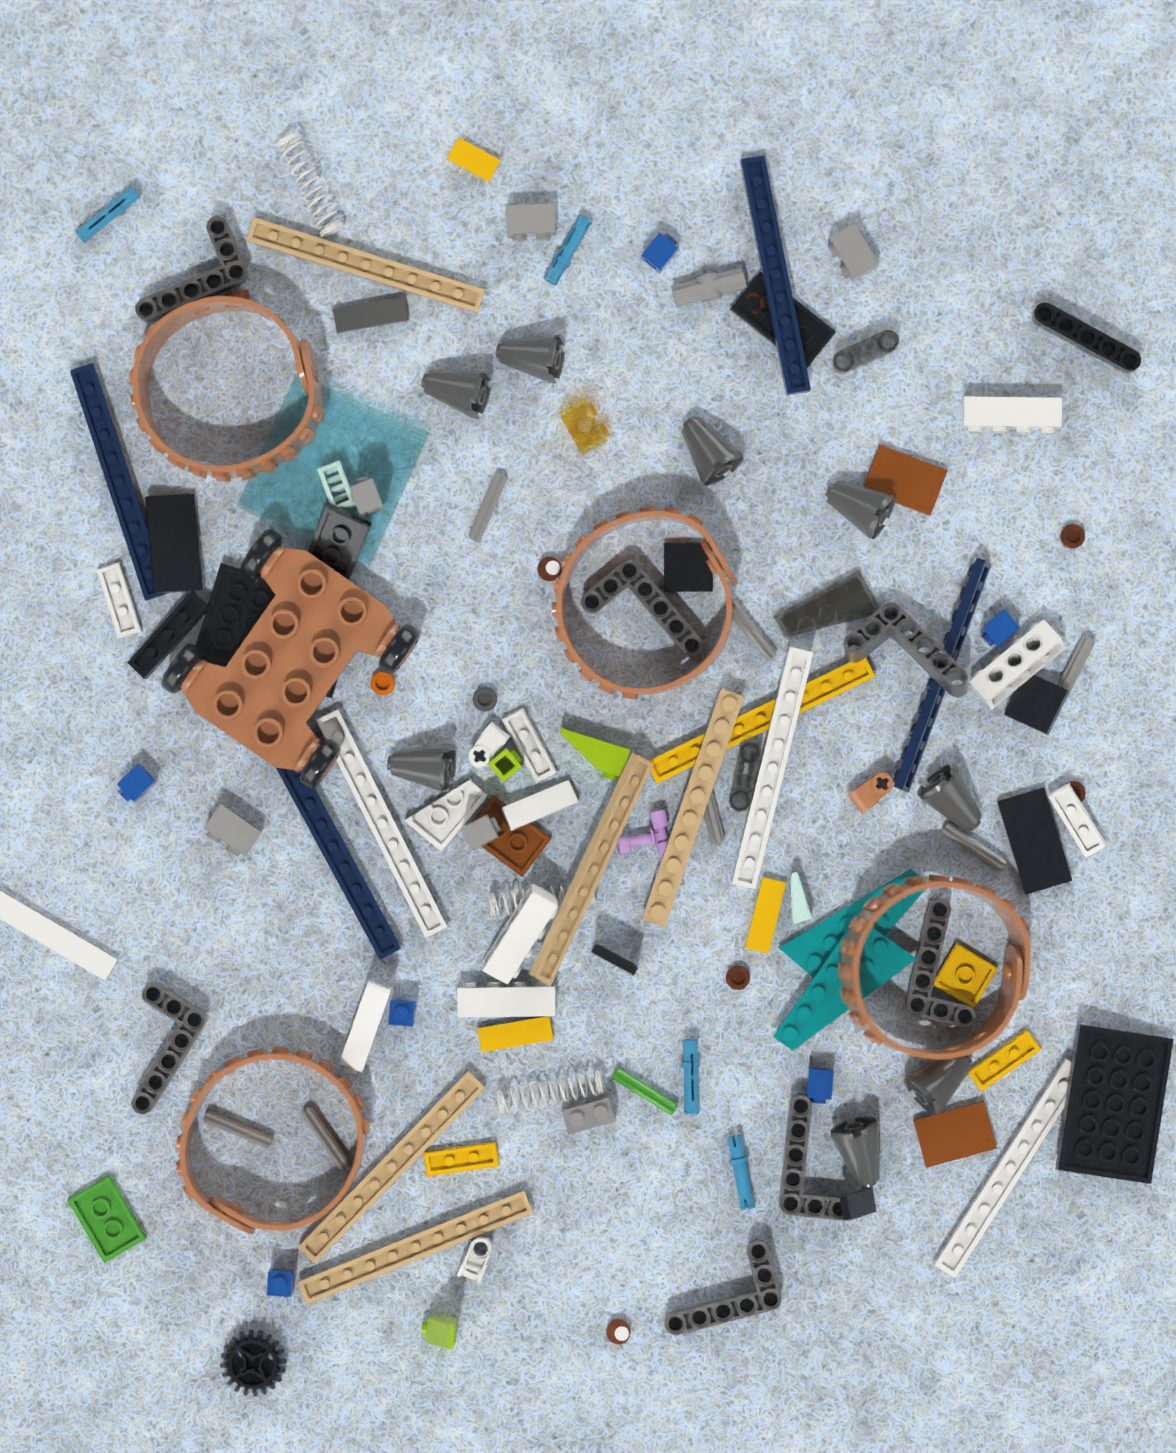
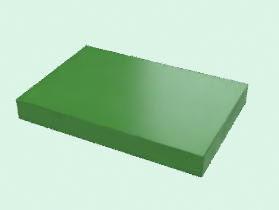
[67,1175,147,1263]

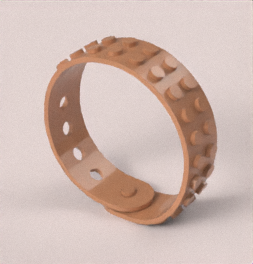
[130,296,325,482]
[552,507,738,700]
[838,875,1031,1060]
[176,1047,370,1234]

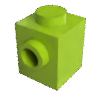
[488,748,523,783]

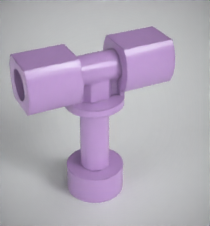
[616,809,668,860]

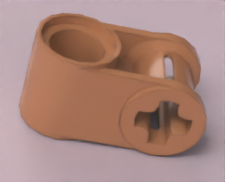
[847,772,893,814]

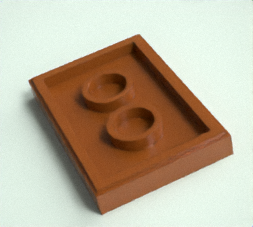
[863,445,948,516]
[473,795,552,877]
[913,1101,997,1168]

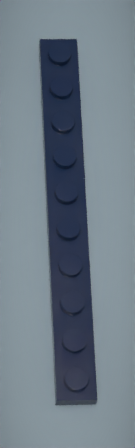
[740,155,811,396]
[70,363,169,601]
[893,558,991,793]
[276,768,401,960]

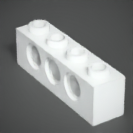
[969,619,1066,710]

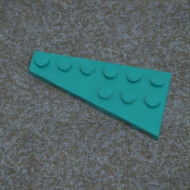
[778,869,925,978]
[772,927,917,1051]

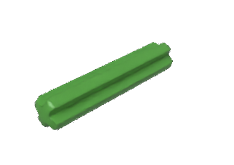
[612,1068,678,1115]

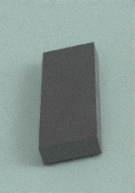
[333,296,409,334]

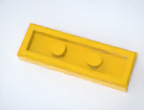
[745,877,786,954]
[477,1016,554,1052]
[968,1030,1041,1092]
[423,1142,499,1177]

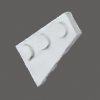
[404,780,489,852]

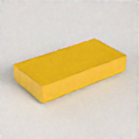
[447,137,501,183]

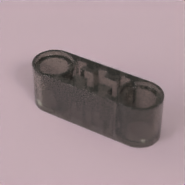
[832,330,899,375]
[728,742,761,812]

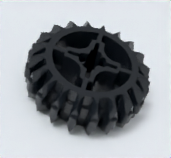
[220,1329,287,1397]

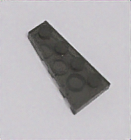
[774,570,880,638]

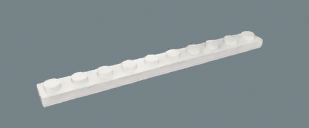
[731,646,814,889]
[316,710,447,938]
[933,1058,1072,1278]

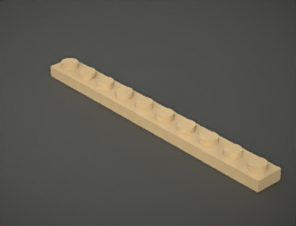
[246,217,485,314]
[641,689,744,928]
[529,753,653,985]
[298,1071,486,1264]
[297,1190,534,1305]

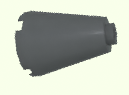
[496,335,565,384]
[421,370,492,419]
[681,417,744,486]
[825,481,896,539]
[387,744,456,792]
[917,763,982,831]
[904,1055,972,1116]
[830,1117,880,1188]

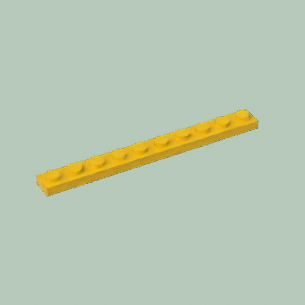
[649,658,875,784]

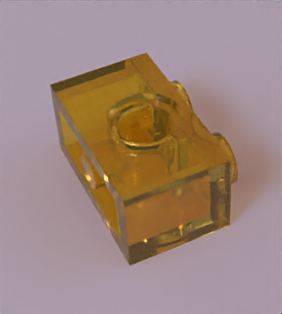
[559,398,610,457]

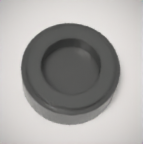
[473,687,497,712]

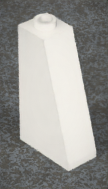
[339,980,393,1075]

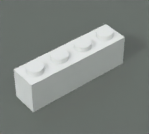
[962,396,1062,434]
[482,883,559,985]
[457,981,556,1017]

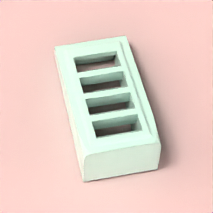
[317,460,357,512]
[790,872,812,924]

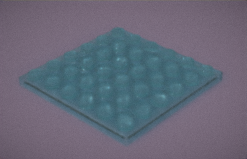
[237,374,430,566]

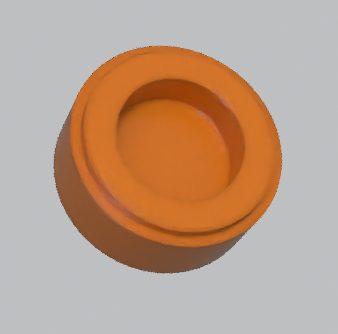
[371,671,395,696]

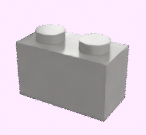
[506,203,556,241]
[827,223,879,282]
[350,476,385,518]
[204,804,262,857]
[461,815,501,851]
[562,1096,615,1135]

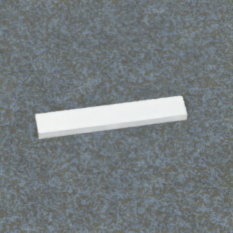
[0,890,118,981]

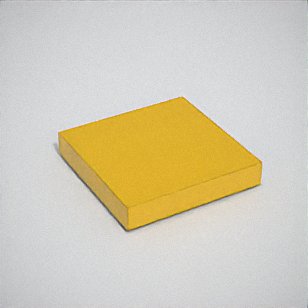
[933,943,998,1009]

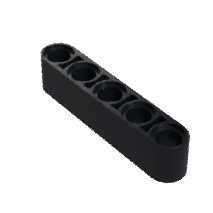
[1032,302,1141,374]

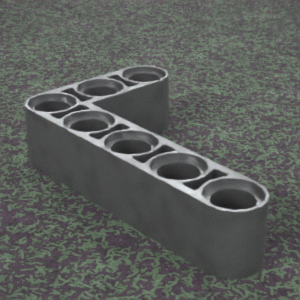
[135,216,249,323]
[581,560,703,657]
[843,602,968,697]
[905,899,976,1027]
[131,983,207,1114]
[779,1094,843,1220]
[664,1239,782,1335]

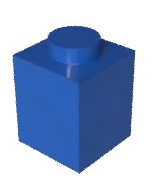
[641,233,678,273]
[980,609,1020,648]
[117,764,157,802]
[388,999,416,1027]
[806,1067,834,1104]
[266,1268,295,1297]

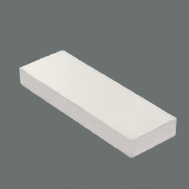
[96,562,142,639]
[502,708,557,783]
[501,780,578,831]
[1048,783,1107,858]

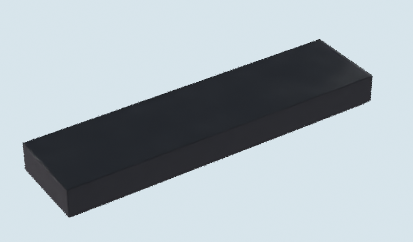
[127,591,211,680]

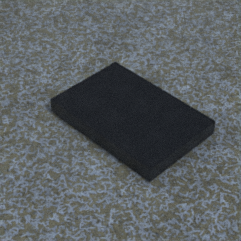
[308,503,372,580]

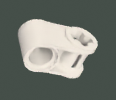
[469,722,511,768]
[457,1235,492,1285]

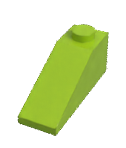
[559,728,631,781]
[421,1315,457,1350]

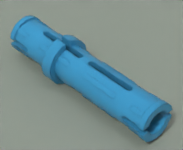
[75,186,141,243]
[543,215,592,286]
[681,1039,700,1114]
[727,1135,755,1210]

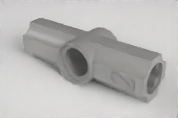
[671,268,747,307]

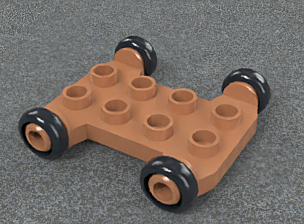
[161,529,420,789]

